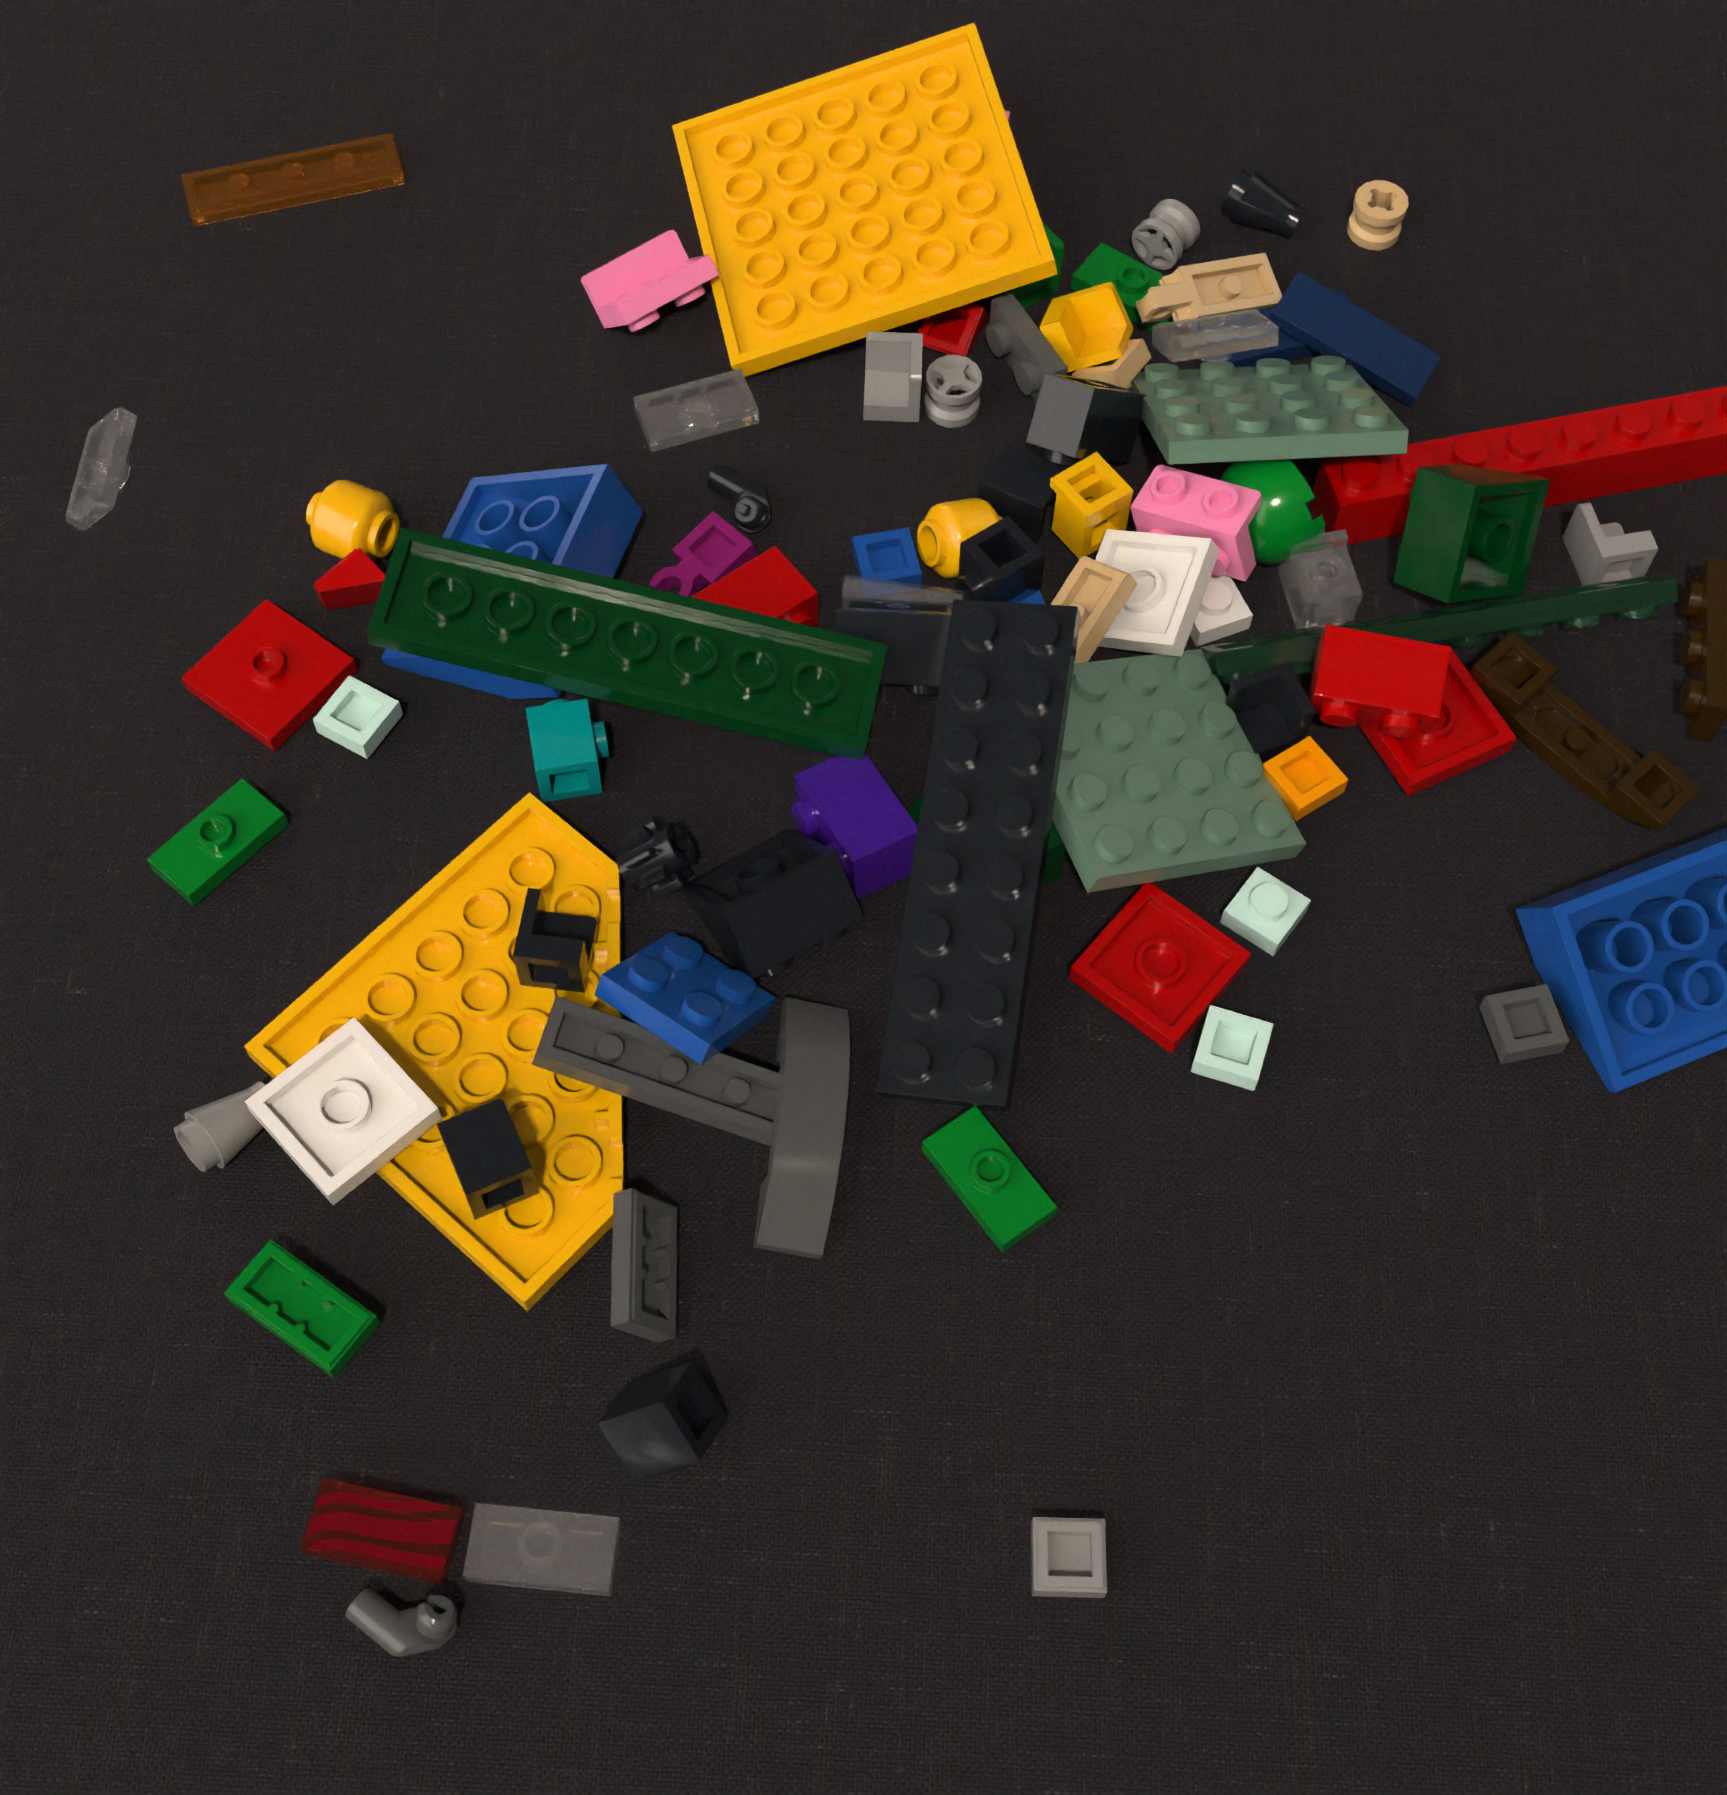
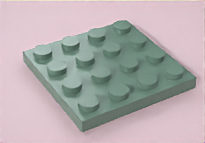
[1128,356,1409,465]
[1052,649,1306,893]

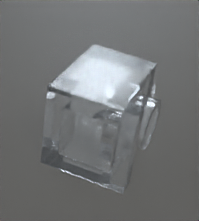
[1278,529,1363,629]

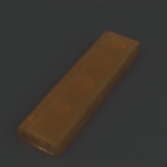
[181,133,405,227]

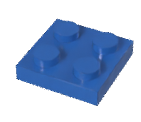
[594,931,776,1065]

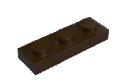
[1679,558,1727,742]

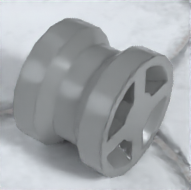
[1131,199,1201,270]
[924,355,982,428]

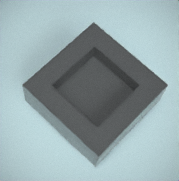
[1480,984,1570,1064]

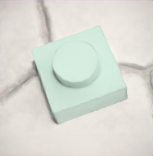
[313,675,403,759]
[1220,867,1311,956]
[1190,1005,1273,1091]

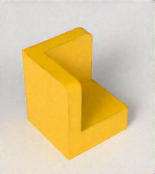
[1039,282,1134,373]

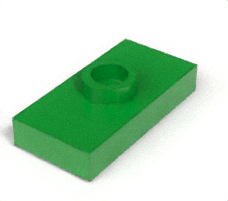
[1070,242,1174,337]
[147,778,289,906]
[921,1106,1058,1253]
[224,1239,380,1379]

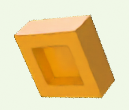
[1262,736,1349,821]

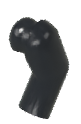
[707,463,772,533]

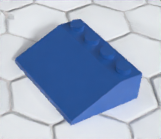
[381,464,643,699]
[1516,828,1727,1093]

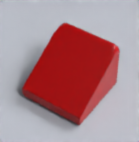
[917,303,989,358]
[314,547,385,611]

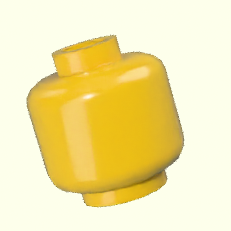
[306,479,399,561]
[917,497,1003,579]

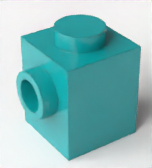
[526,699,609,803]

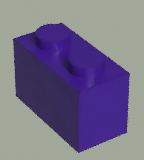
[791,753,918,900]

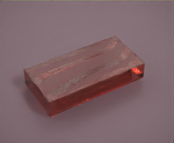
[300,1478,465,1586]

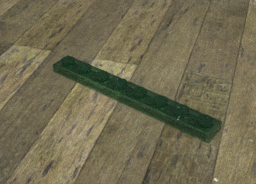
[1199,575,1678,684]

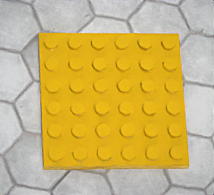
[672,22,1058,379]

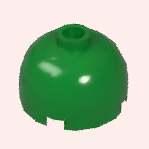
[1220,459,1325,565]

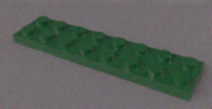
[367,527,887,760]

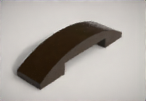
[1470,632,1702,831]

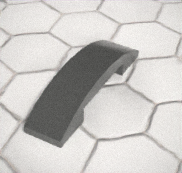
[753,997,850,1259]

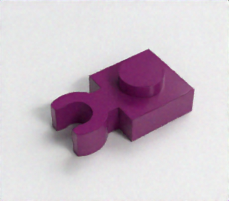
[649,511,758,597]

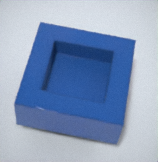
[851,527,922,598]

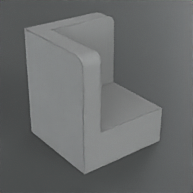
[863,332,923,422]
[1562,502,1659,593]

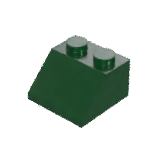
[1393,464,1550,604]

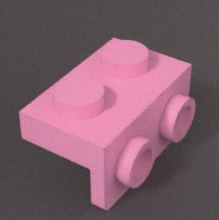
[581,230,719,332]
[1130,465,1262,582]

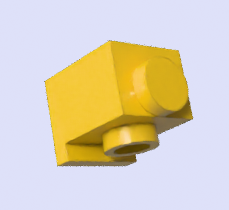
[1049,451,1133,559]

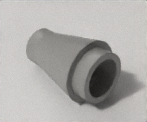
[174,1081,265,1172]

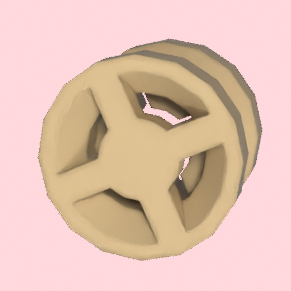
[1347,180,1409,251]

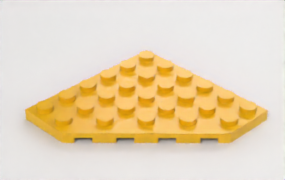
[244,792,624,1311]

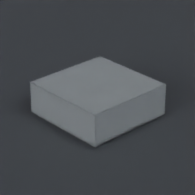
[1031,1517,1107,1598]

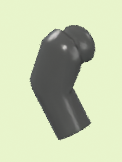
[345,1587,458,1657]

